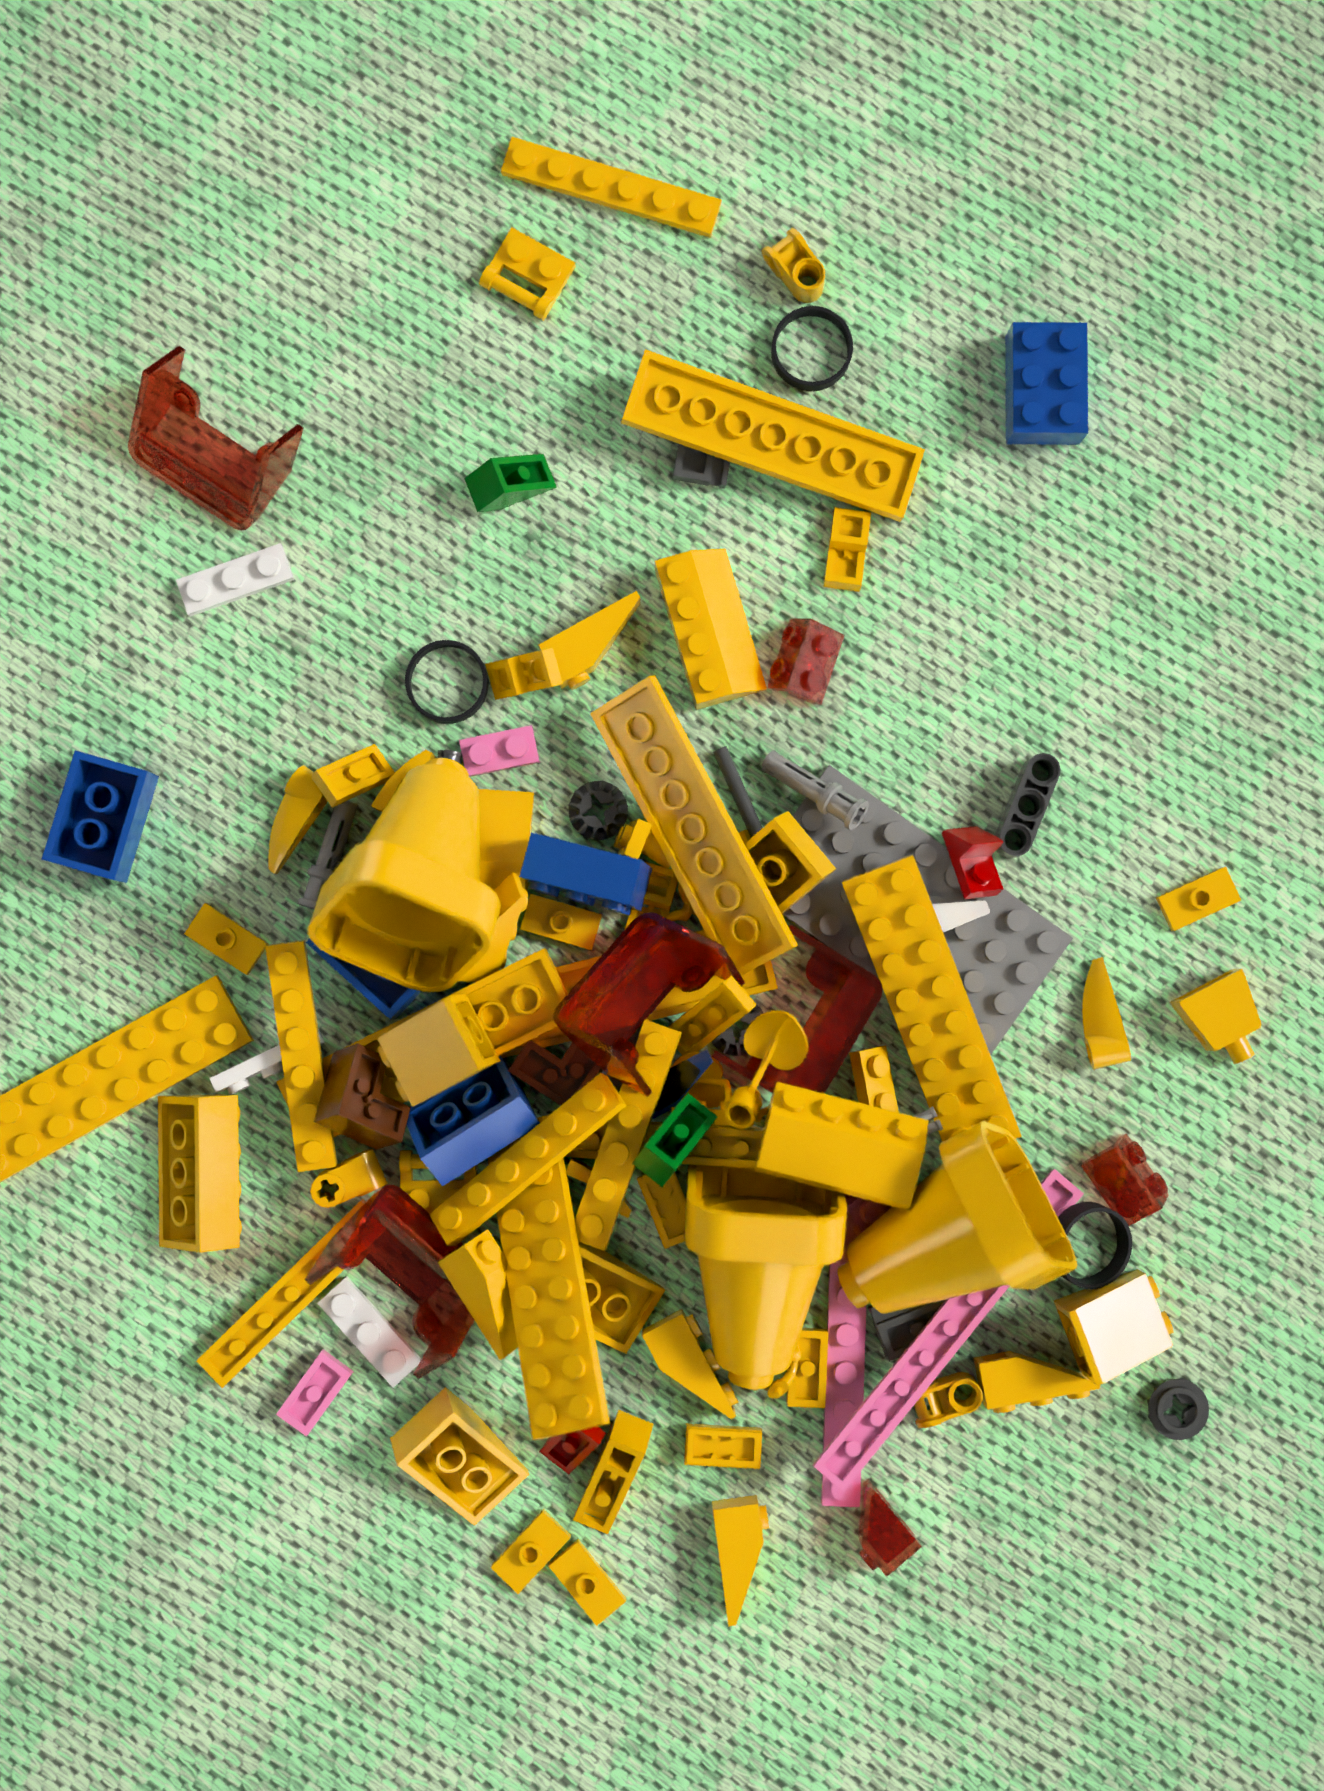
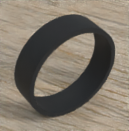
[771,306,853,391]
[405,640,489,724]
[1058,1202,1132,1289]

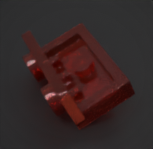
[768,618,845,705]
[1081,1133,1169,1226]

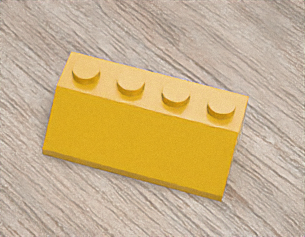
[655,549,767,710]
[755,1082,929,1210]
[158,1094,242,1253]

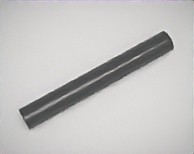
[713,746,763,838]

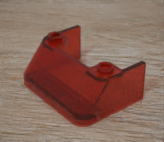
[128,346,304,530]
[553,912,745,1097]
[709,924,883,1094]
[304,1185,474,1379]

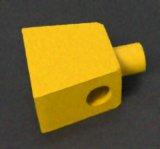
[1170,969,1261,1064]

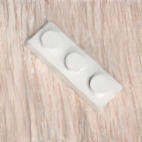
[176,543,295,617]
[209,1029,325,1095]
[317,1276,422,1388]

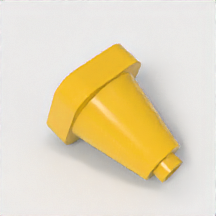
[308,758,500,992]
[837,1121,1077,1314]
[685,1164,847,1389]

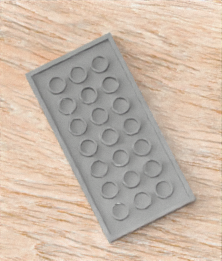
[782,765,1073,1055]

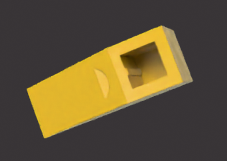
[459,872,528,982]
[642,1309,739,1419]
[974,1351,1100,1413]

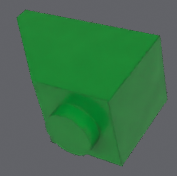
[464,454,557,512]
[632,1093,718,1187]

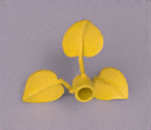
[670,1010,808,1129]

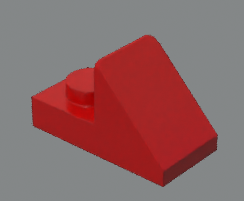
[942,826,1003,900]
[539,1426,606,1474]

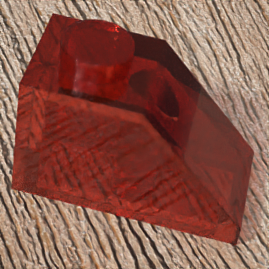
[858,1478,922,1577]

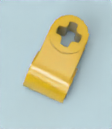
[761,228,825,303]
[310,1148,387,1208]
[914,1372,983,1428]

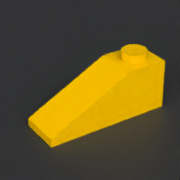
[538,591,640,690]
[438,1229,518,1360]
[573,1410,654,1535]
[712,1495,769,1626]

